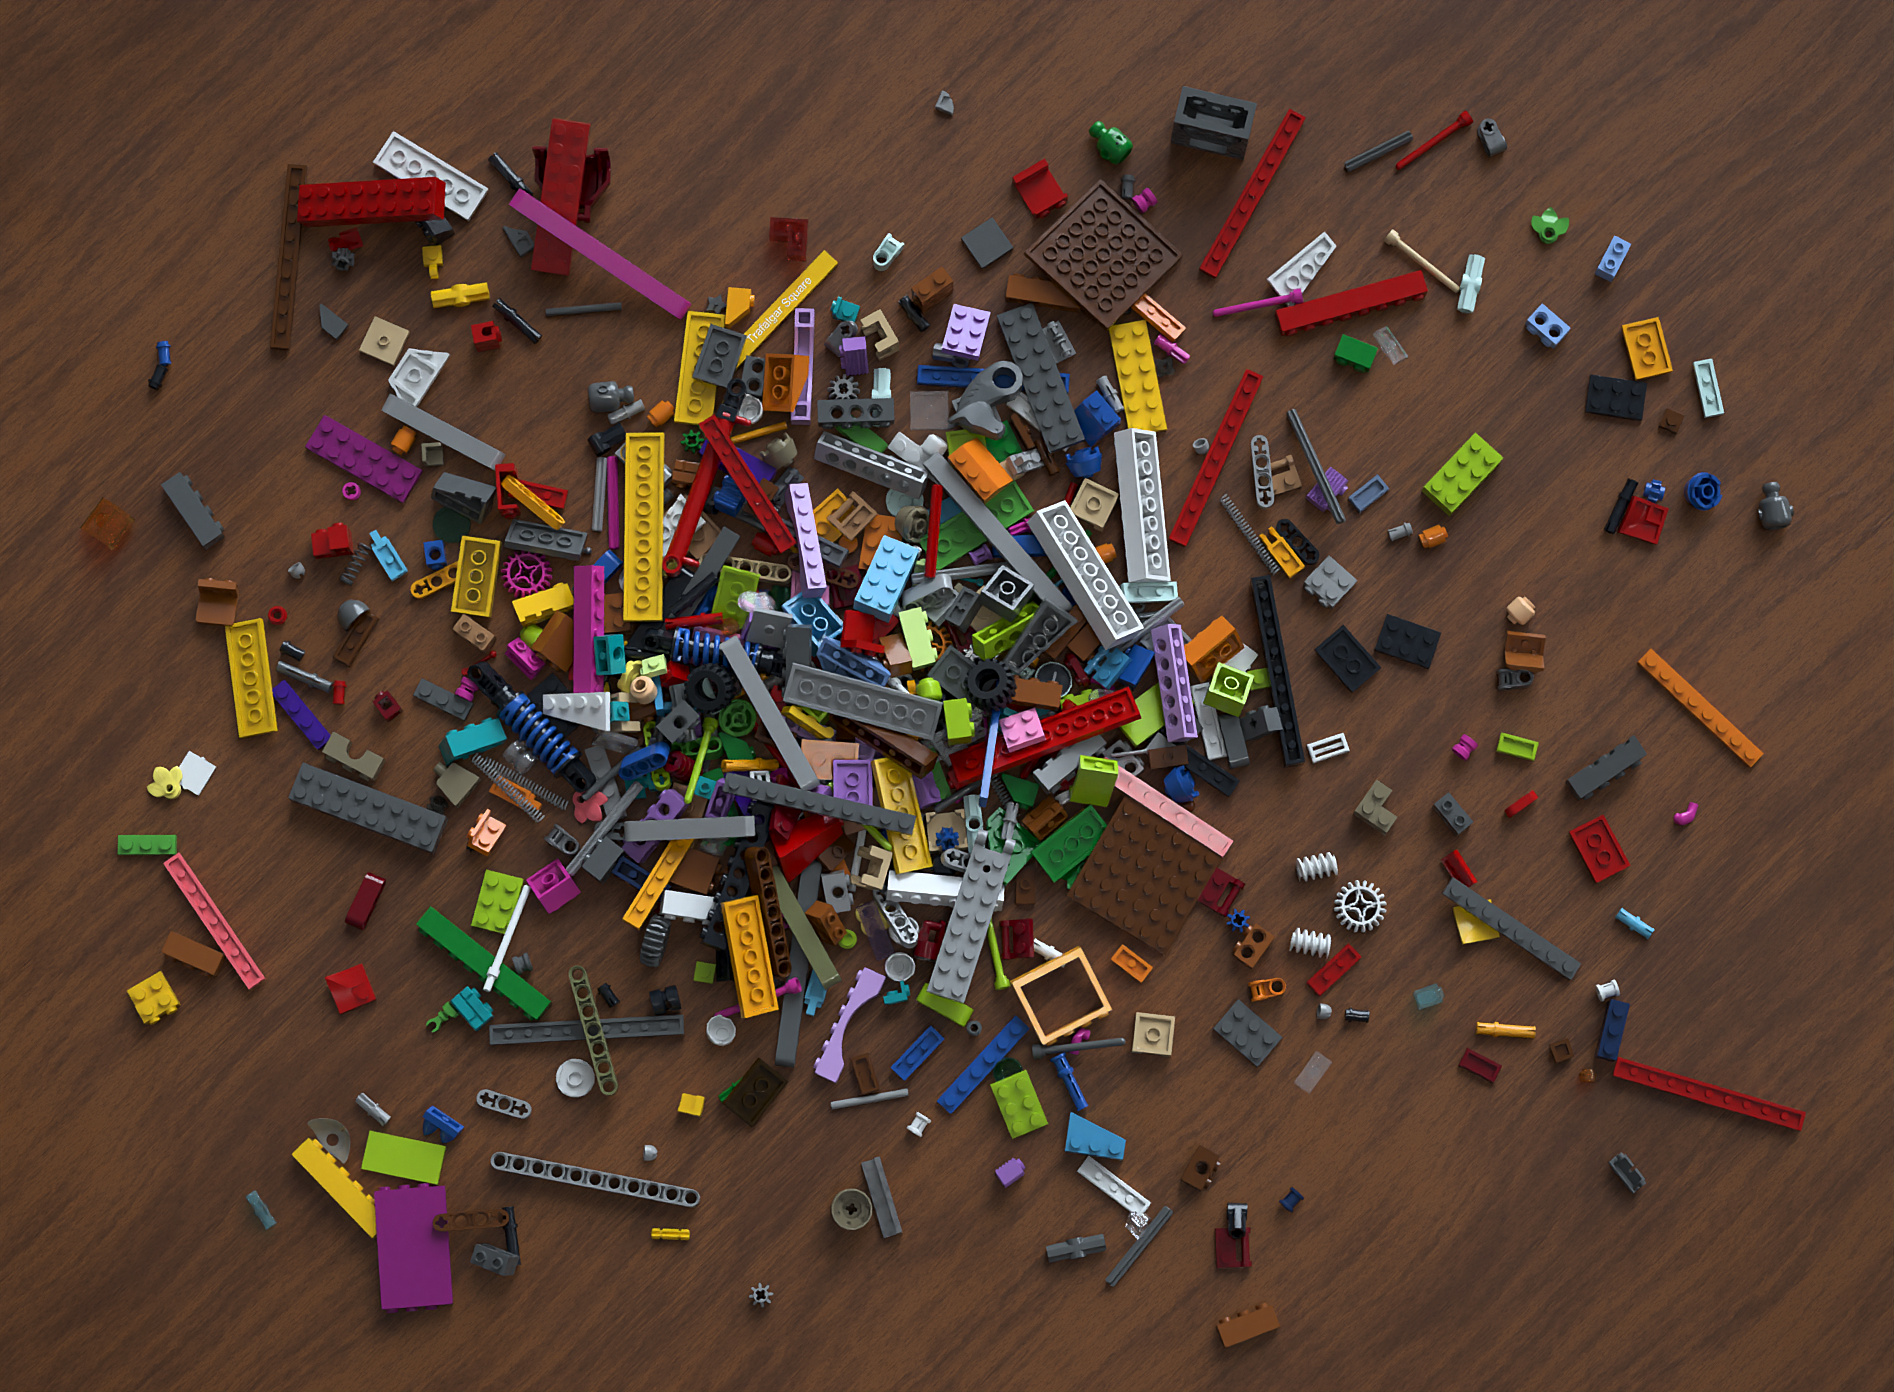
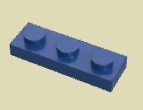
[890,1026,945,1081]

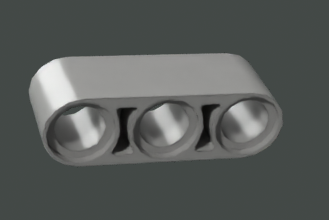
[901,574,953,611]

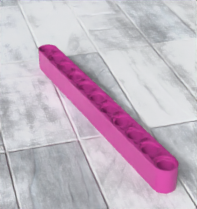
[509,188,692,320]

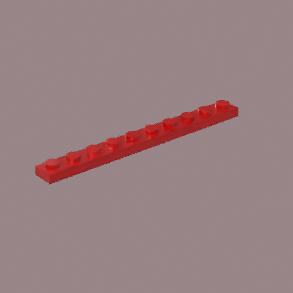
[1199,108,1306,279]
[1168,369,1264,547]
[1612,1057,1806,1131]

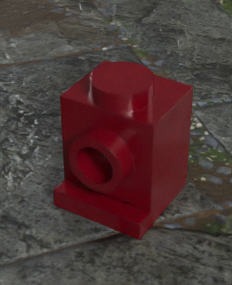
[372,690,403,722]

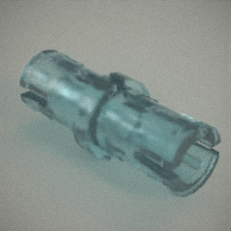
[245,1190,277,1230]

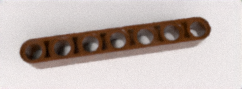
[744,847,792,977]

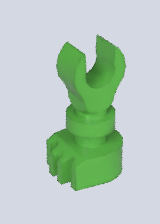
[426,1001,460,1032]

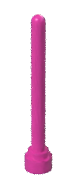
[1213,288,1303,317]
[714,977,802,1017]

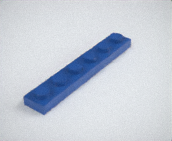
[937,1015,1030,1114]

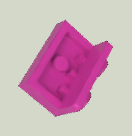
[505,637,545,680]

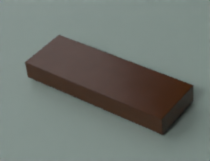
[332,611,379,667]

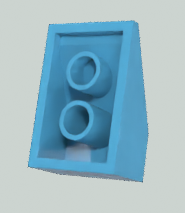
[781,591,843,657]

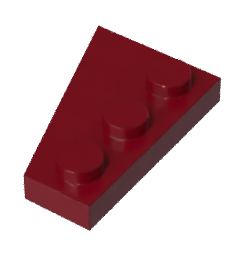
[769,774,802,842]

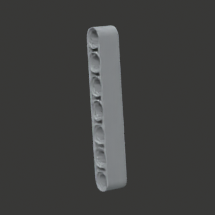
[382,394,506,470]
[624,816,755,841]

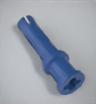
[1050,1052,1089,1111]

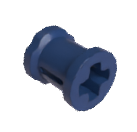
[1278,1187,1304,1213]

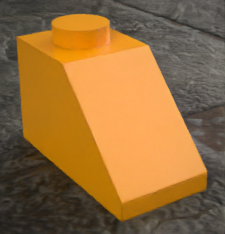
[725,287,755,329]

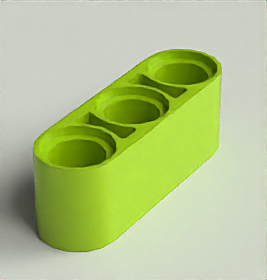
[916,983,974,1027]

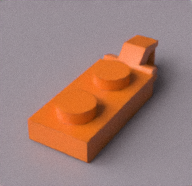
[489,776,543,811]

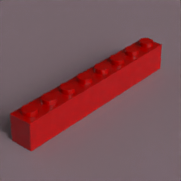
[1275,270,1428,337]

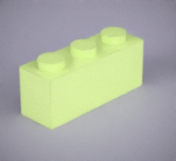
[899,607,938,671]

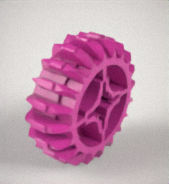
[501,550,553,598]

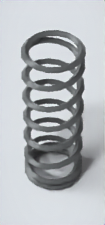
[339,543,372,586]

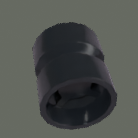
[649,985,682,1016]

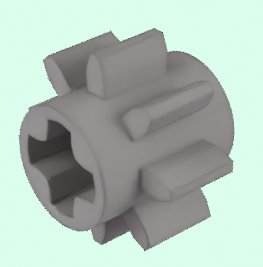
[749,1283,774,1308]

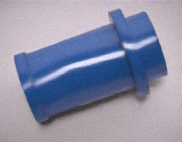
[156,341,171,366]

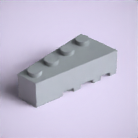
[1033,735,1107,795]

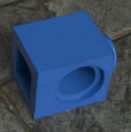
[423,540,447,570]

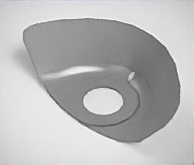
[308,1118,350,1164]

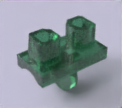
[768,585,791,613]

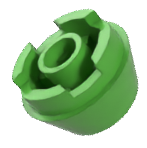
[719,699,756,737]

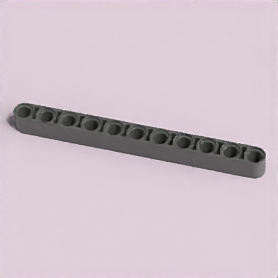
[775,858,822,1068]

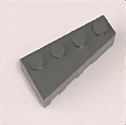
[1002,598,1078,674]
[1565,735,1647,801]

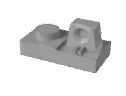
[1006,449,1044,476]

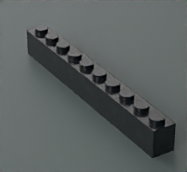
[1250,575,1305,768]

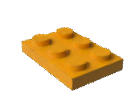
[1621,317,1673,381]

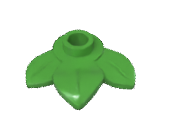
[1531,207,1569,244]

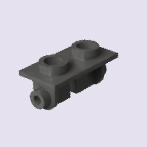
[772,466,804,507]
[1608,1152,1646,1194]

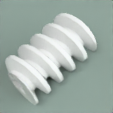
[1296,852,1338,882]
[1289,928,1331,959]

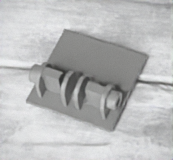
[1043,321,1076,364]

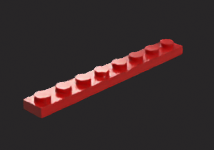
[698,414,797,554]

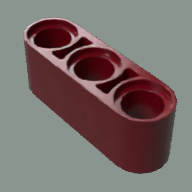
[345,872,386,930]

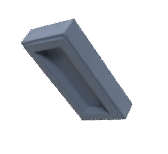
[1348,474,1389,513]

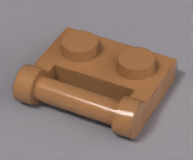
[1258,455,1302,499]
[826,491,878,542]

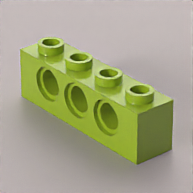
[972,601,1039,661]

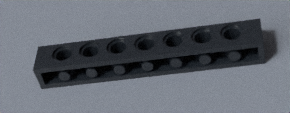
[699,800,774,952]

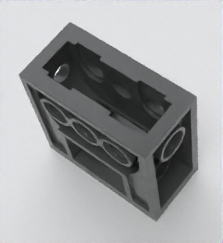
[1171,86,1257,160]

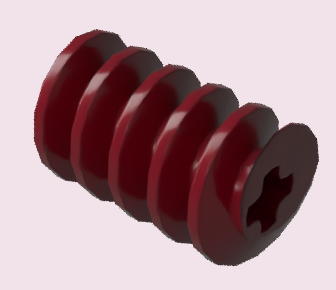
[663,751,703,783]

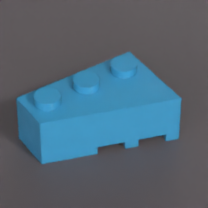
[1065,1112,1126,1161]

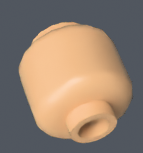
[1507,597,1535,625]
[630,676,658,704]

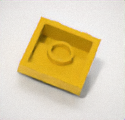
[127,971,181,1025]

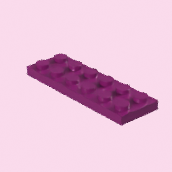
[305,415,423,504]

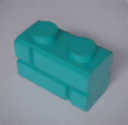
[450,986,494,1032]

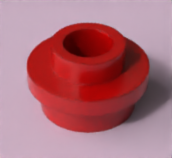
[268,606,287,625]

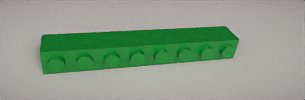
[416,906,553,1021]

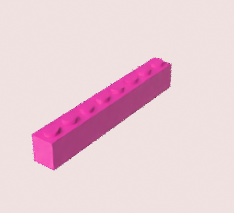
[573,565,605,693]

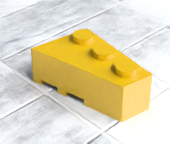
[512,583,574,628]

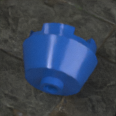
[1065,446,1102,478]
[1684,472,1722,510]
[1164,765,1199,803]

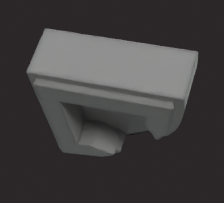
[935,90,954,116]

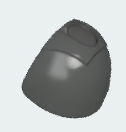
[338,599,370,632]

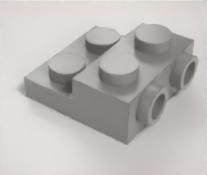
[1303,556,1358,610]

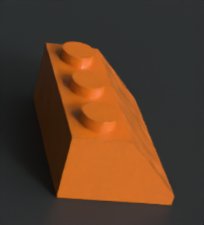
[948,437,1014,505]
[1184,615,1245,684]

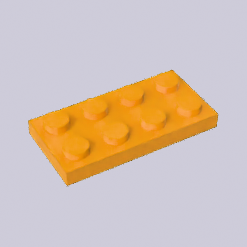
[789,488,856,553]

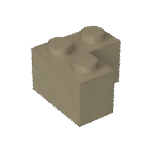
[1353,779,1397,836]

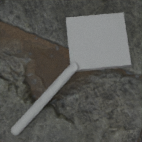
[1110,732,1176,757]

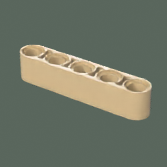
[699,553,792,585]

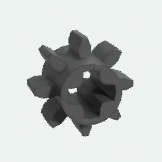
[331,247,355,271]

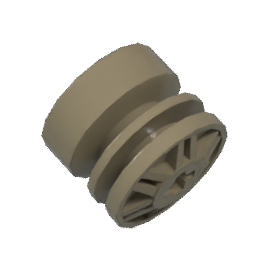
[831,1189,872,1230]

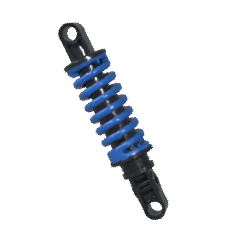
[642,626,812,678]
[467,661,596,793]

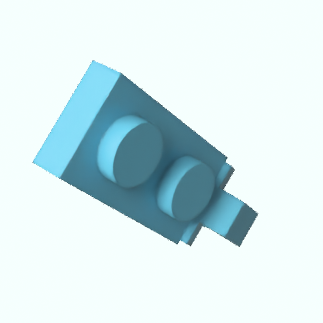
[369,530,408,582]
[804,969,828,1017]

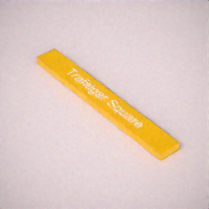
[735,250,838,371]

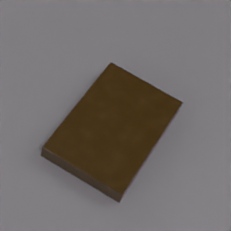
[722,1057,789,1127]

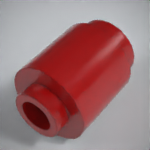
[751,532,779,557]

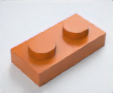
[1111,944,1153,983]

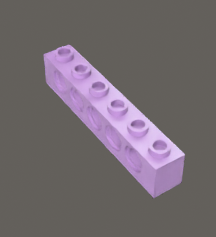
[1151,624,1198,742]

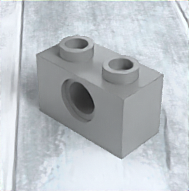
[821,870,854,913]

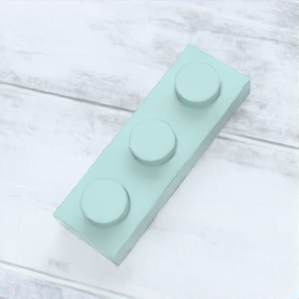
[1692,359,1724,418]
[1121,582,1178,603]

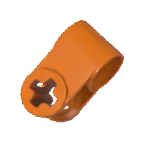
[1248,978,1286,1002]

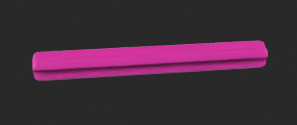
[607,456,619,550]

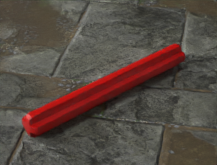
[924,484,943,578]

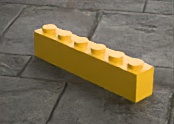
[292,1138,377,1239]

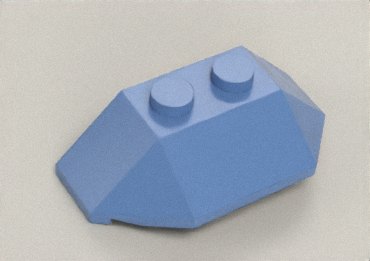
[816,637,891,687]

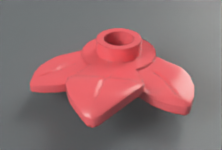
[573,790,608,824]

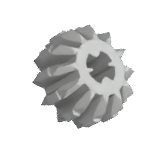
[827,374,860,400]

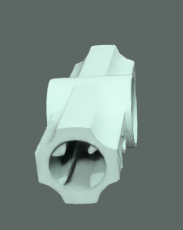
[1457,254,1485,313]
[872,368,891,427]
[963,795,985,854]

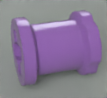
[968,544,993,566]

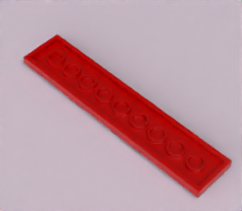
[949,687,1142,787]

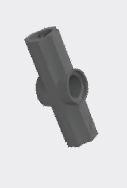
[669,683,697,743]
[1046,1234,1107,1263]

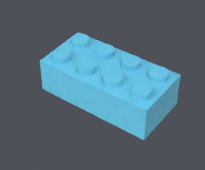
[853,535,919,623]

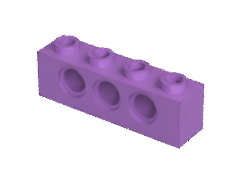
[622,789,691,863]

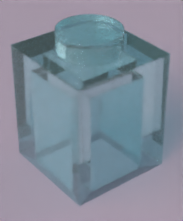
[1413,983,1445,1011]

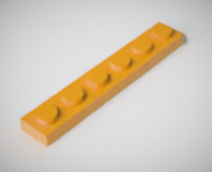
[622,839,695,930]

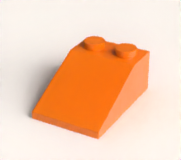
[762,353,809,412]

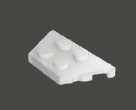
[388,348,451,407]

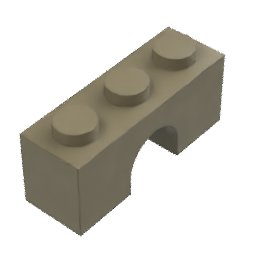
[322,732,386,781]

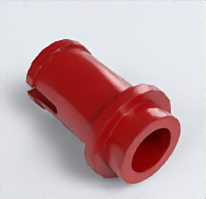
[332,680,347,705]

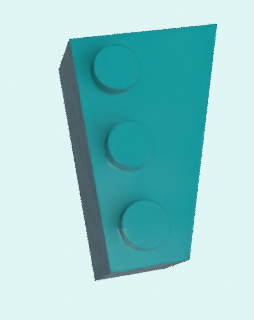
[438,718,507,766]

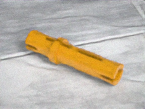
[721,758,779,772]
[1476,1022,1536,1039]

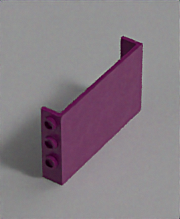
[374,1183,453,1313]

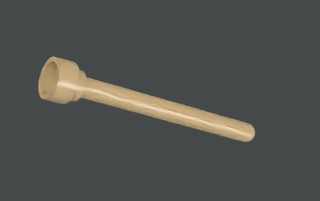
[1384,229,1460,293]

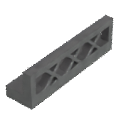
[861,1156,903,1238]

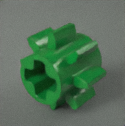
[681,429,705,454]

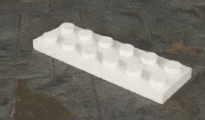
[373,131,489,221]

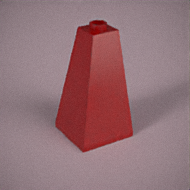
[769,814,844,883]

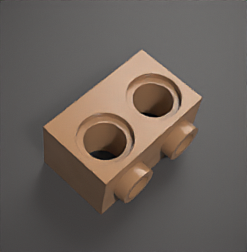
[453,614,497,655]

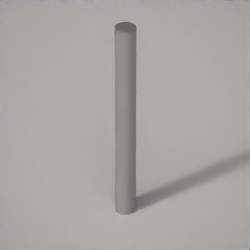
[831,1089,909,1110]

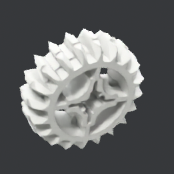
[1334,880,1386,933]

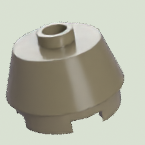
[759,432,798,470]
[894,506,929,543]

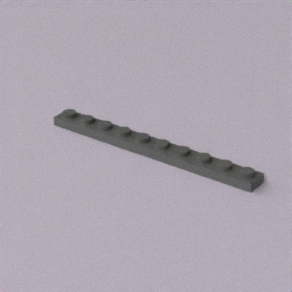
[722,772,916,836]
[489,1015,684,1045]

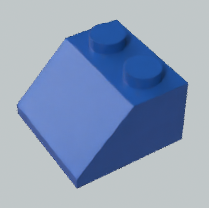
[1074,390,1121,447]
[1116,644,1155,691]

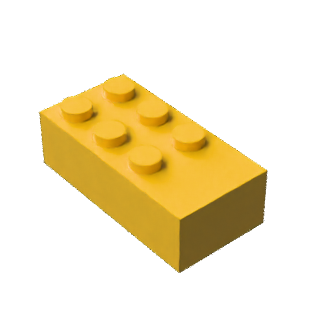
[451,536,502,618]

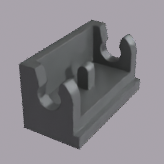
[944,586,982,634]

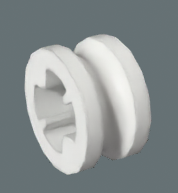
[1055,790,1070,806]

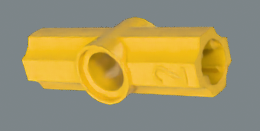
[431,283,490,308]

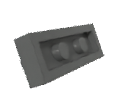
[413,679,474,721]

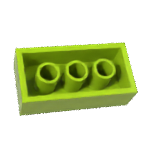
[1422,432,1503,517]

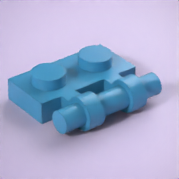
[1084,646,1132,690]

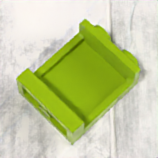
[1069,755,1118,807]

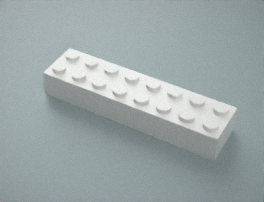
[1114,428,1171,583]
[1027,500,1144,650]

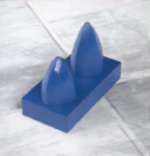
[423,1105,464,1143]

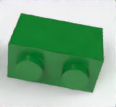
[1333,334,1378,373]

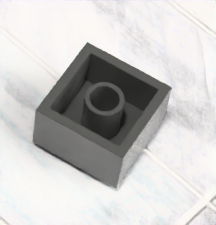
[979,565,1034,622]
[582,836,627,885]

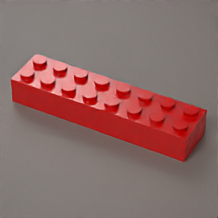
[531,118,591,276]
[297,177,446,227]

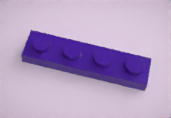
[272,680,331,751]

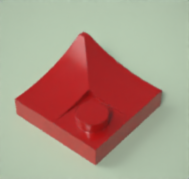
[1617,496,1669,545]
[324,963,377,1014]

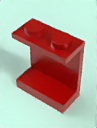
[1012,158,1068,220]
[495,463,521,519]

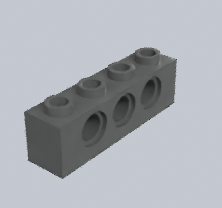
[817,398,895,429]

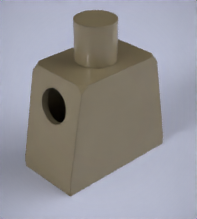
[433,762,482,808]

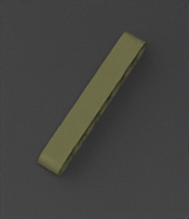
[760,865,842,990]
[569,965,619,1096]

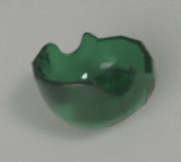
[993,1057,1023,1082]

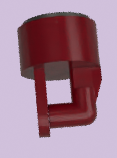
[913,920,945,962]

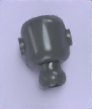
[588,381,634,413]
[1757,482,1794,530]

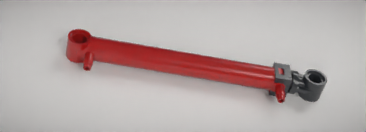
[662,378,751,577]

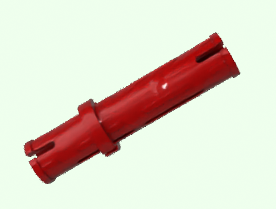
[665,612,724,631]

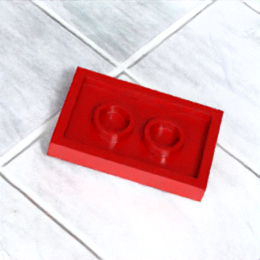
[1568,815,1631,884]

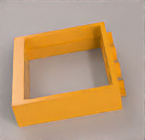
[1010,946,1112,1046]

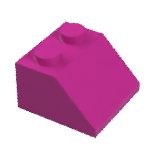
[526,858,581,914]

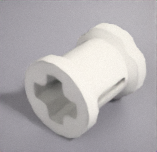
[1595,979,1620,1002]
[907,1112,931,1137]

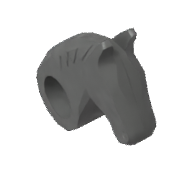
[947,361,1023,440]

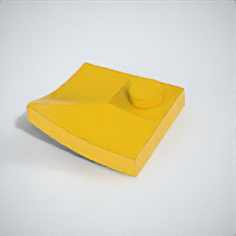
[1452,899,1500,945]

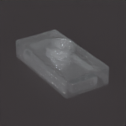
[1373,326,1408,365]
[1294,1051,1332,1094]

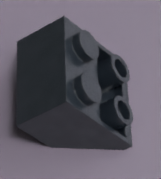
[415,217,455,246]

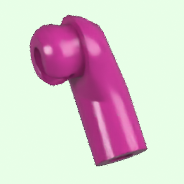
[1069,1028,1090,1055]

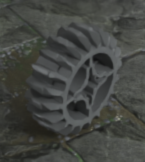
[640,915,671,968]

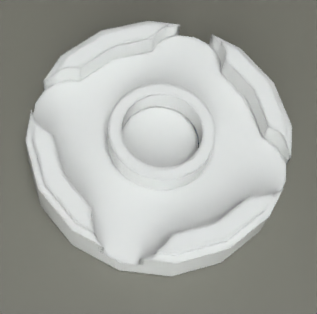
[556,1059,595,1098]

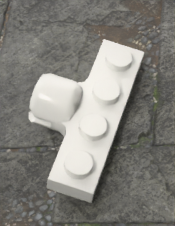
[888,432,948,484]

